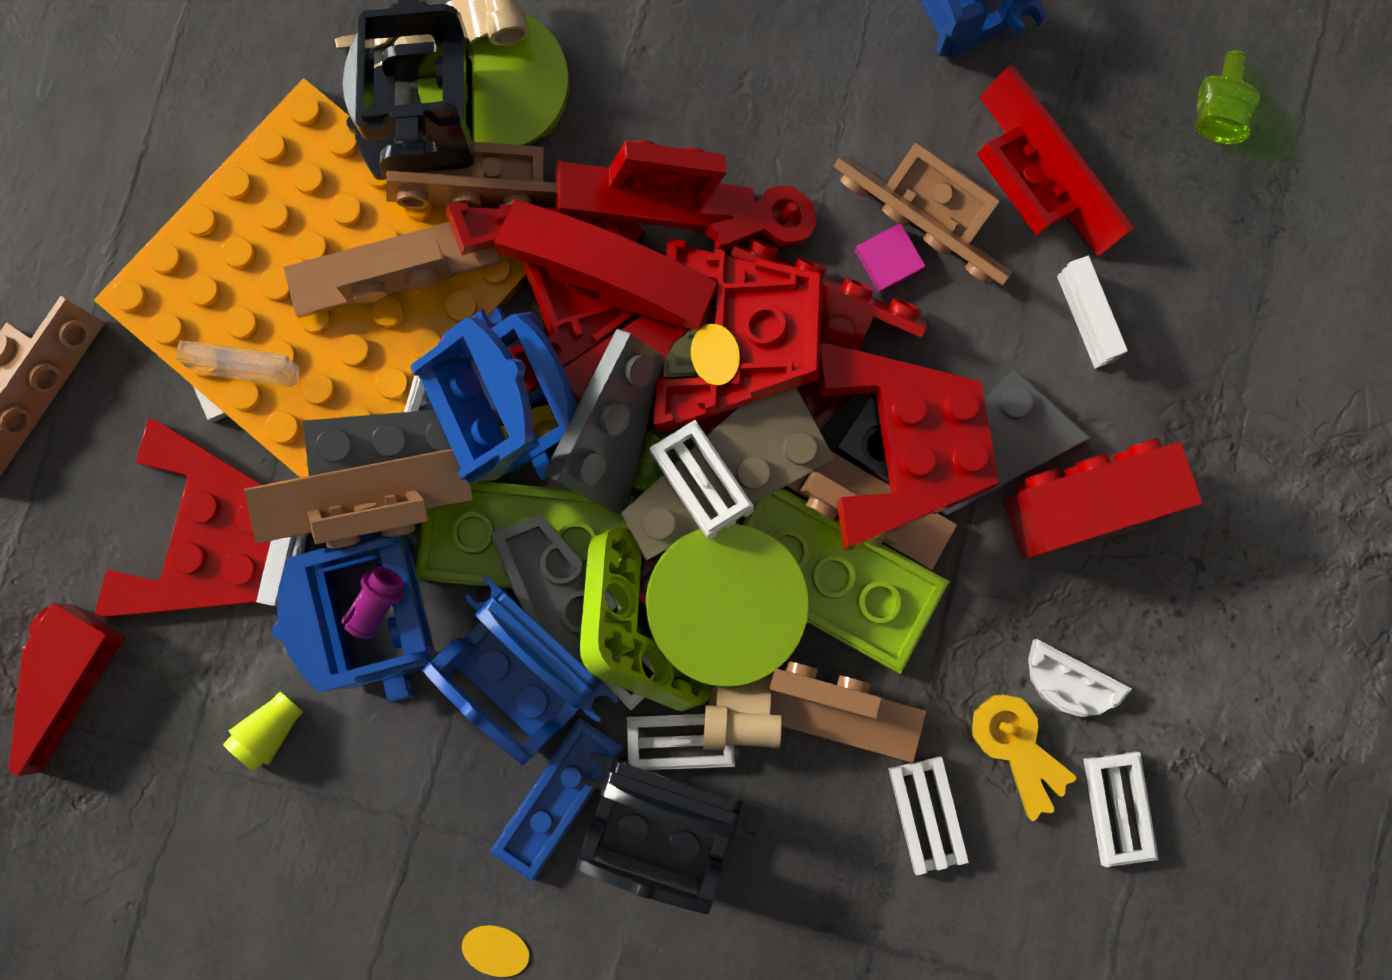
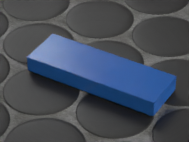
[489,717,624,882]

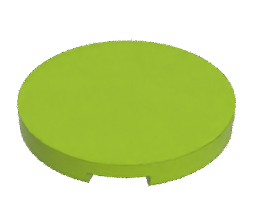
[417,13,569,146]
[646,524,809,686]

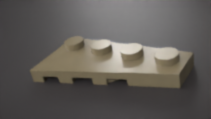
[621,388,835,560]

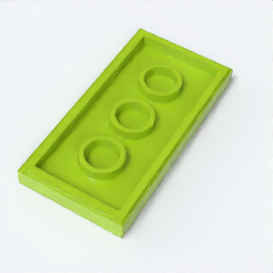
[416,481,634,600]
[742,488,949,674]

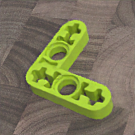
[580,527,713,711]

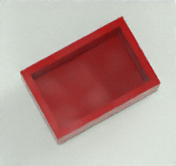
[1003,438,1203,560]

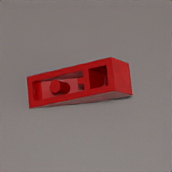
[9,602,126,776]

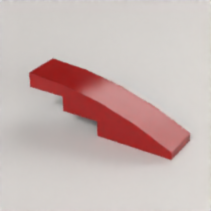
[494,199,718,330]

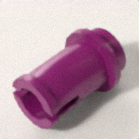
[341,567,404,639]

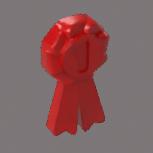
[696,186,817,250]

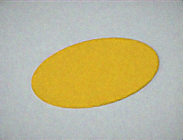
[691,324,740,385]
[462,925,529,977]

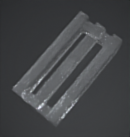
[176,340,299,387]

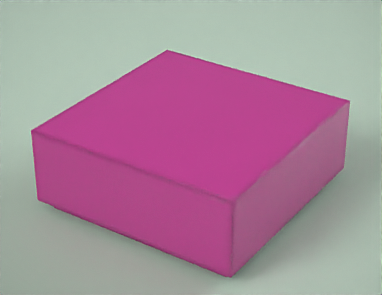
[855,224,926,294]

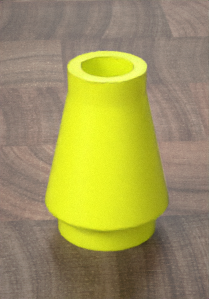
[223,692,303,772]

